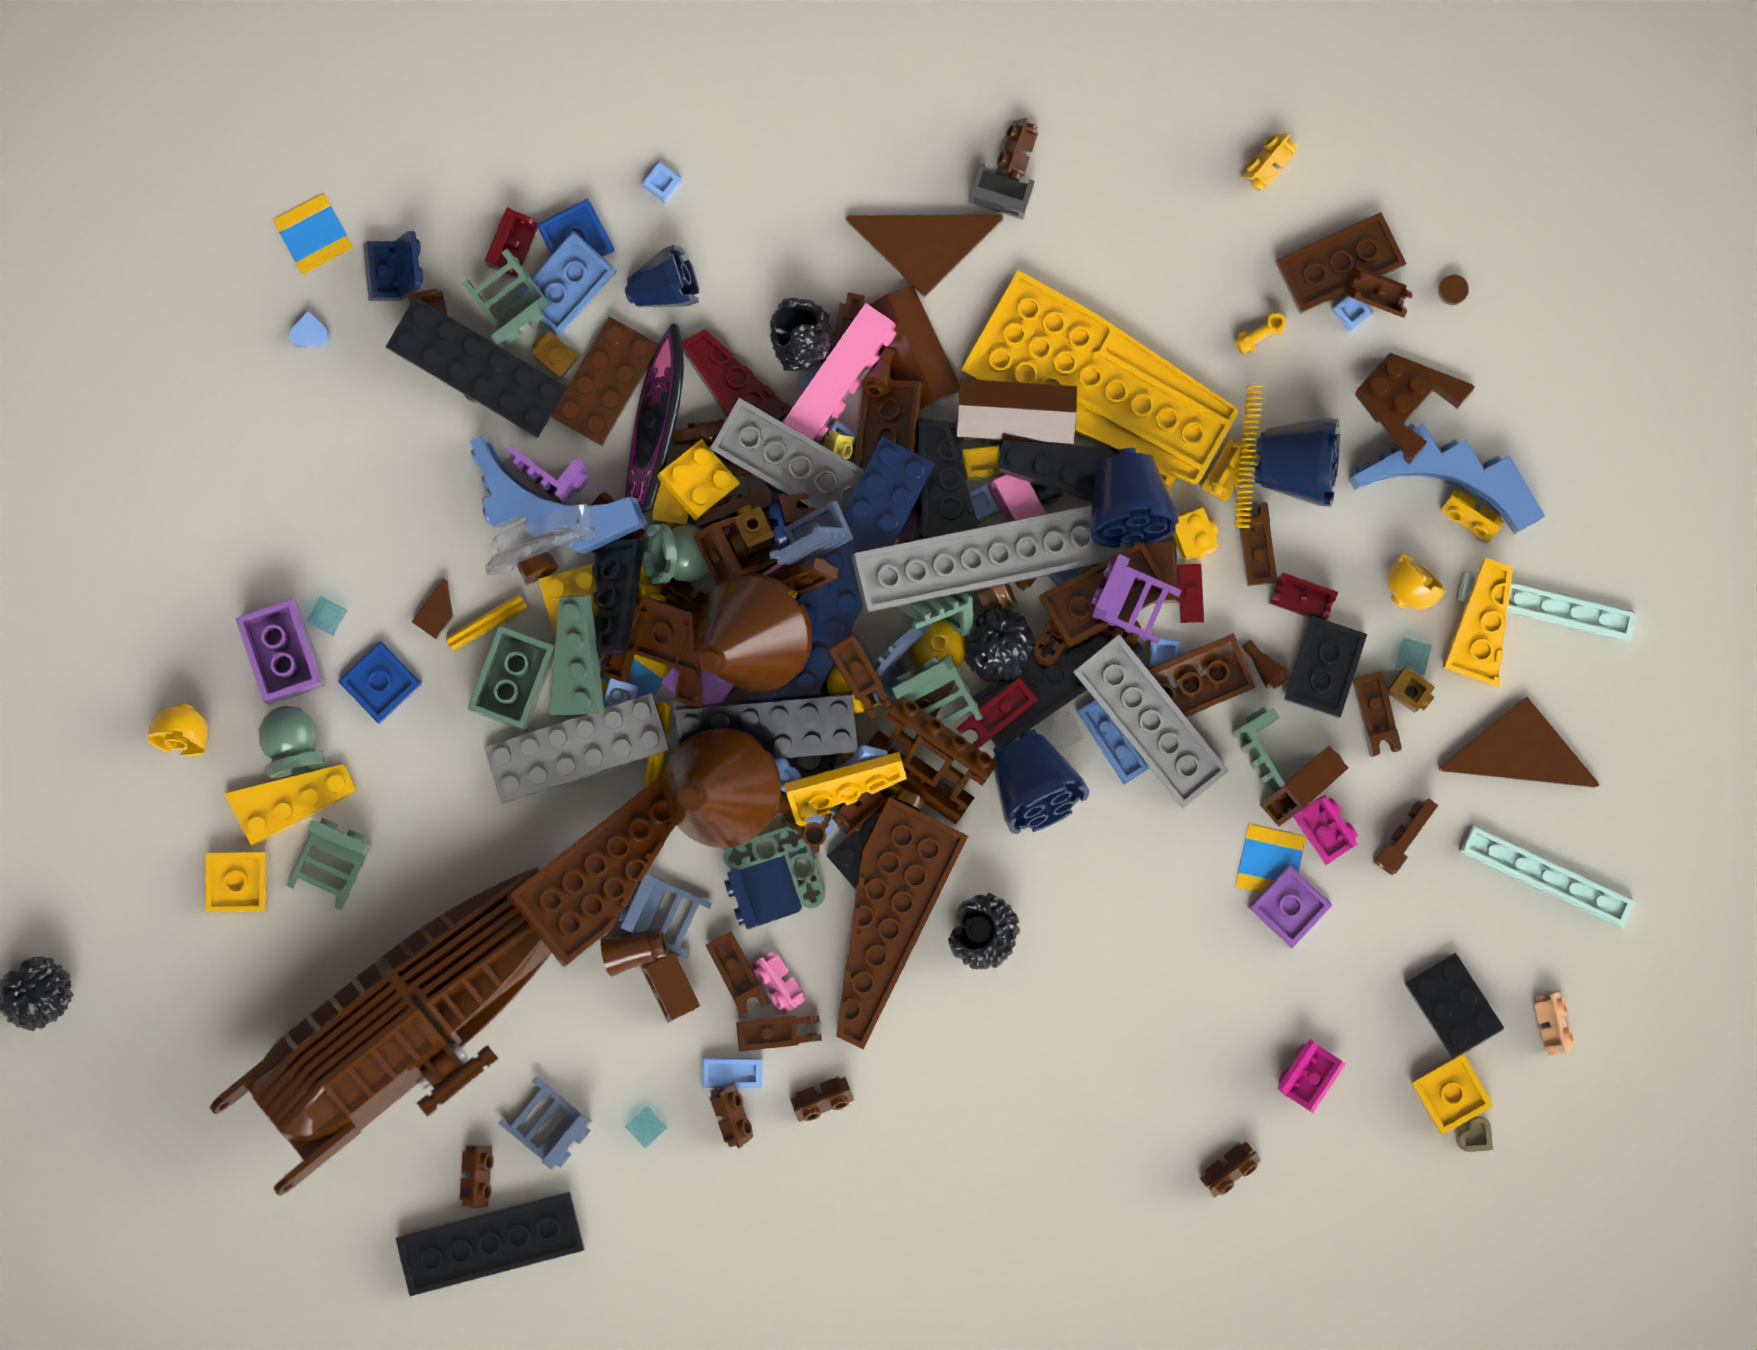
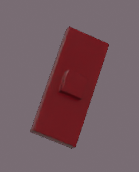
[1177,564,1204,623]

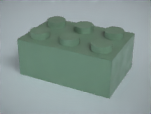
[467,626,555,732]

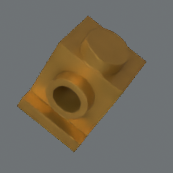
[734,505,775,554]
[1387,666,1435,713]

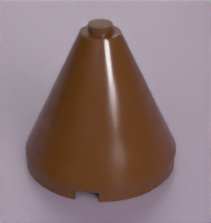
[698,573,812,692]
[663,728,781,848]

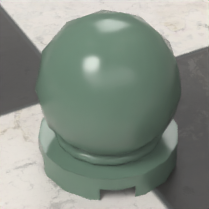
[642,524,710,584]
[258,706,326,779]

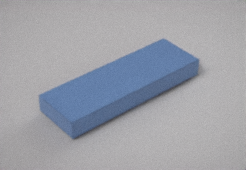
[1076,699,1149,785]

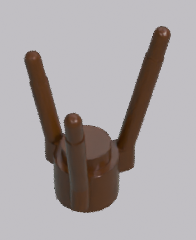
[781,814,832,859]

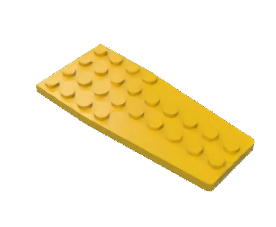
[961,270,1238,485]

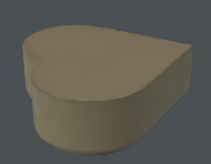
[1456,1116,1493,1152]

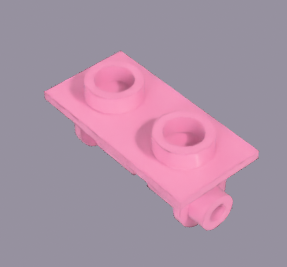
[752,951,805,1015]

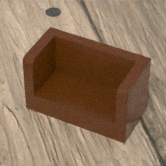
[693,517,760,585]

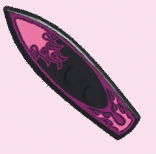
[624,323,684,513]

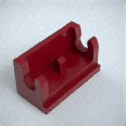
[485,207,538,278]
[1269,572,1338,620]

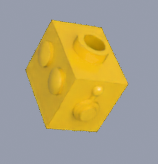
[652,482,691,529]
[1172,507,1219,562]

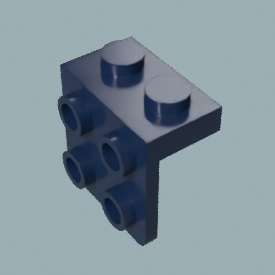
[363,231,424,301]
[724,856,802,930]

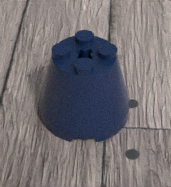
[1255,418,1340,507]
[1089,448,1179,548]
[993,729,1090,834]

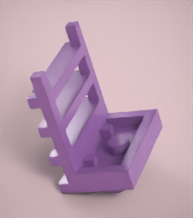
[507,445,589,504]
[1091,554,1182,644]

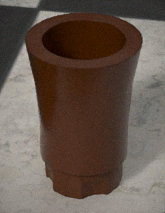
[600,929,668,977]

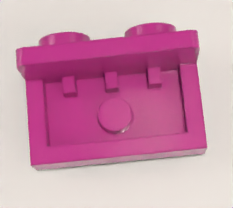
[1293,795,1358,865]
[1277,1039,1345,1113]

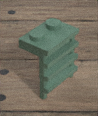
[462,249,552,345]
[897,592,974,636]
[892,654,983,725]
[1232,707,1285,791]
[287,817,372,910]

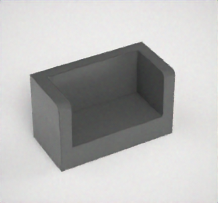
[968,164,1035,220]

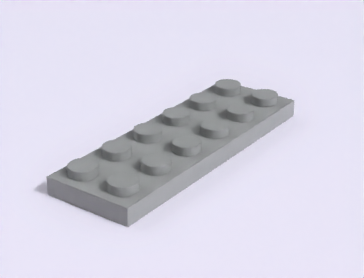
[710,398,865,513]
[1072,633,1229,808]
[484,693,671,804]

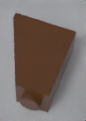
[1260,745,1349,827]

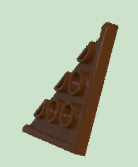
[845,215,1003,298]
[1439,697,1600,788]

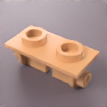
[1534,992,1574,1055]

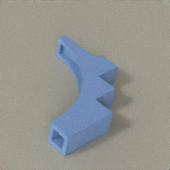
[1349,423,1545,535]
[470,436,648,554]

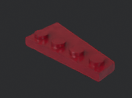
[682,329,792,420]

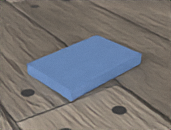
[515,231,617,336]

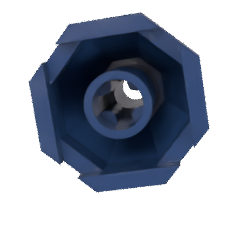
[625,245,699,308]

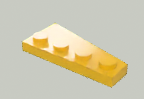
[1442,557,1513,688]
[784,752,907,826]
[224,764,358,846]

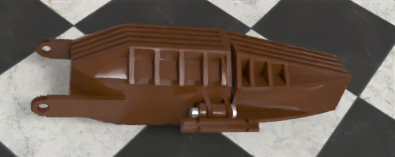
[210,867,552,1196]

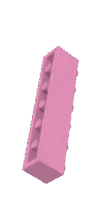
[782,303,897,443]

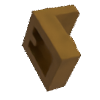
[532,330,580,379]

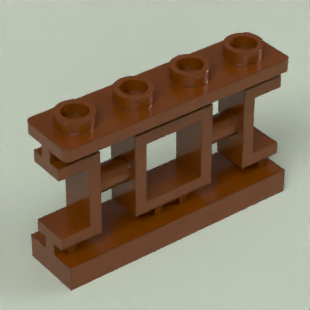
[867,696,998,824]

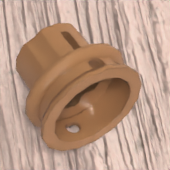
[977,583,1017,611]

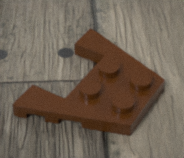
[1355,352,1475,464]
[600,597,703,707]

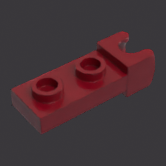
[956,677,1038,749]

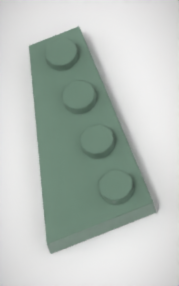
[549,595,605,715]

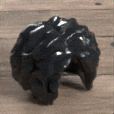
[770,297,834,371]
[964,607,1035,681]
[948,893,1020,970]
[0,956,74,1031]

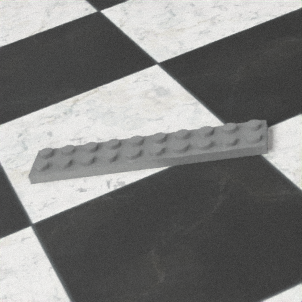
[851,505,1140,613]

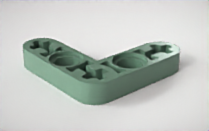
[723,826,825,908]

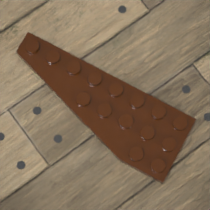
[507,773,676,967]
[836,796,968,1050]

